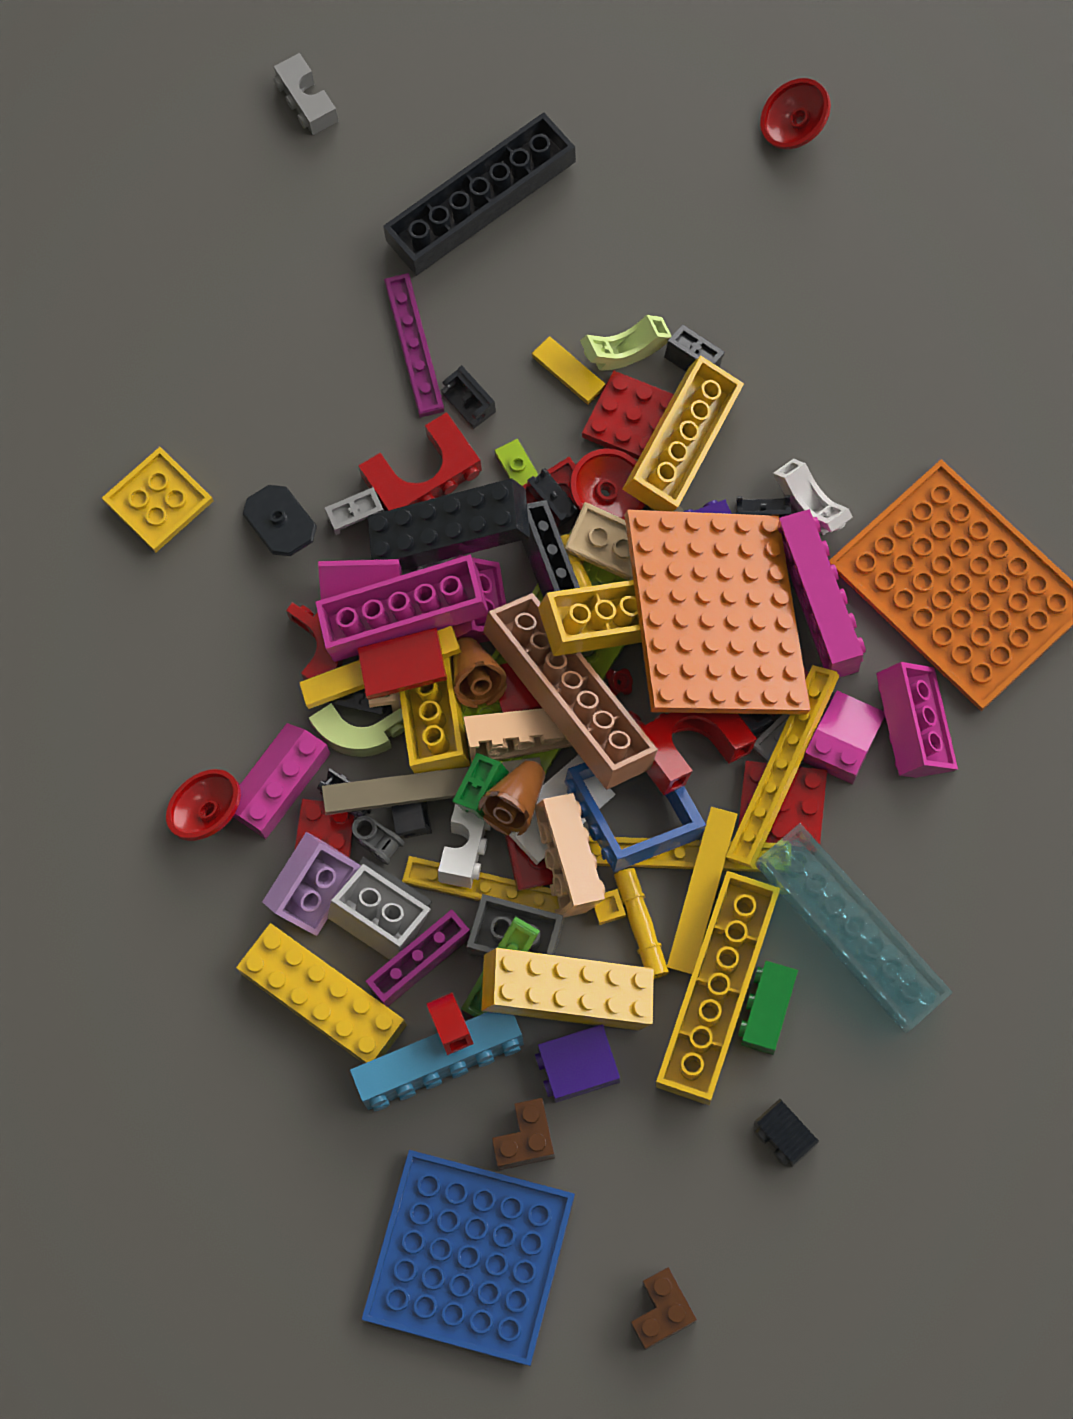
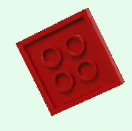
[582,371,674,459]
[738,761,827,852]

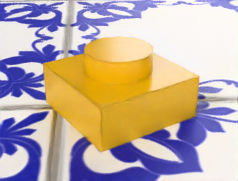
[594,889,626,925]

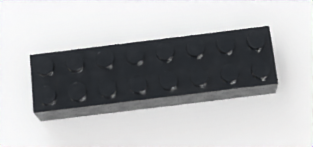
[383,112,576,276]

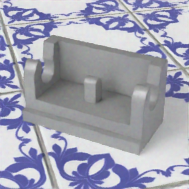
[325,487,384,535]

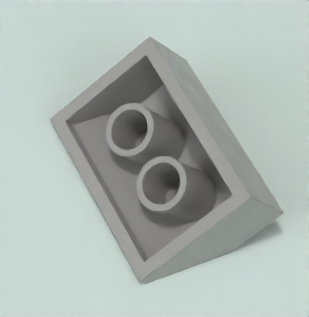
[327,864,431,960]

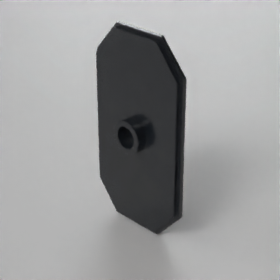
[242,485,317,556]

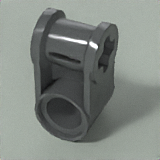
[352,816,405,865]

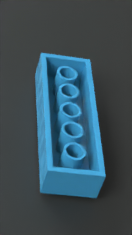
[350,1012,524,1111]

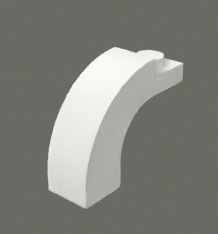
[773,459,853,535]

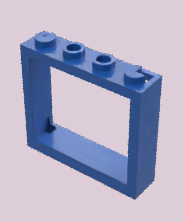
[564,762,706,872]

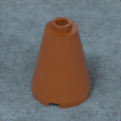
[452,637,507,708]
[478,761,545,836]

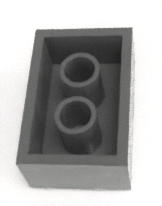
[467,894,564,958]

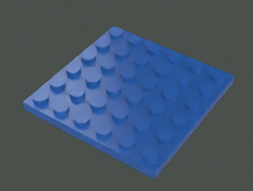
[362,1150,575,1366]

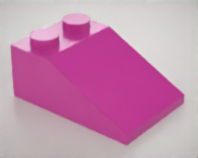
[803,691,885,784]

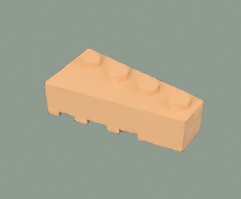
[464,709,572,763]
[535,793,605,918]

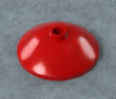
[760,78,831,150]
[570,449,645,520]
[166,769,241,841]

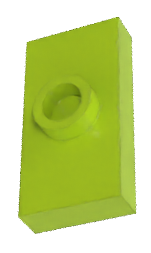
[494,438,538,486]

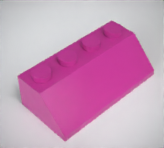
[876,662,958,778]
[233,723,331,839]

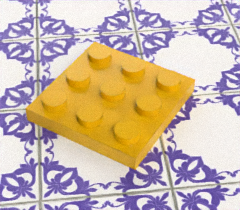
[102,447,214,553]

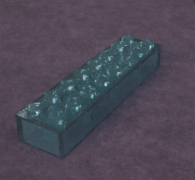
[755,823,953,1034]

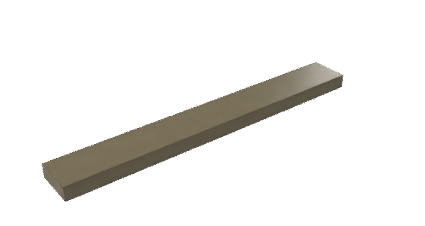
[322,757,544,815]

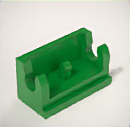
[452,753,509,820]

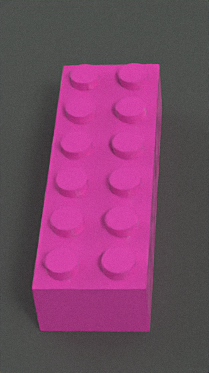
[778,509,866,678]
[316,554,488,662]

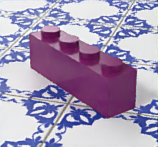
[365,909,471,1007]

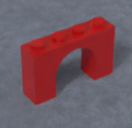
[358,412,482,511]
[639,712,757,795]

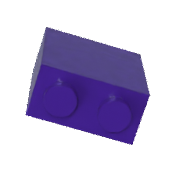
[535,1024,620,1103]

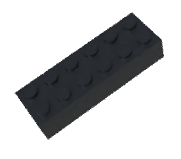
[368,478,530,570]

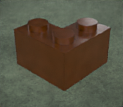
[492,1098,555,1171]
[631,1267,697,1350]

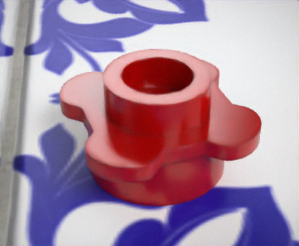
[605,668,633,696]

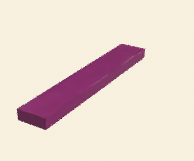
[384,273,445,418]

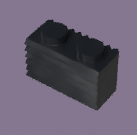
[754,1099,819,1167]

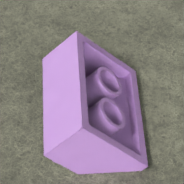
[262,832,361,936]

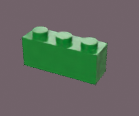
[738,960,798,1055]

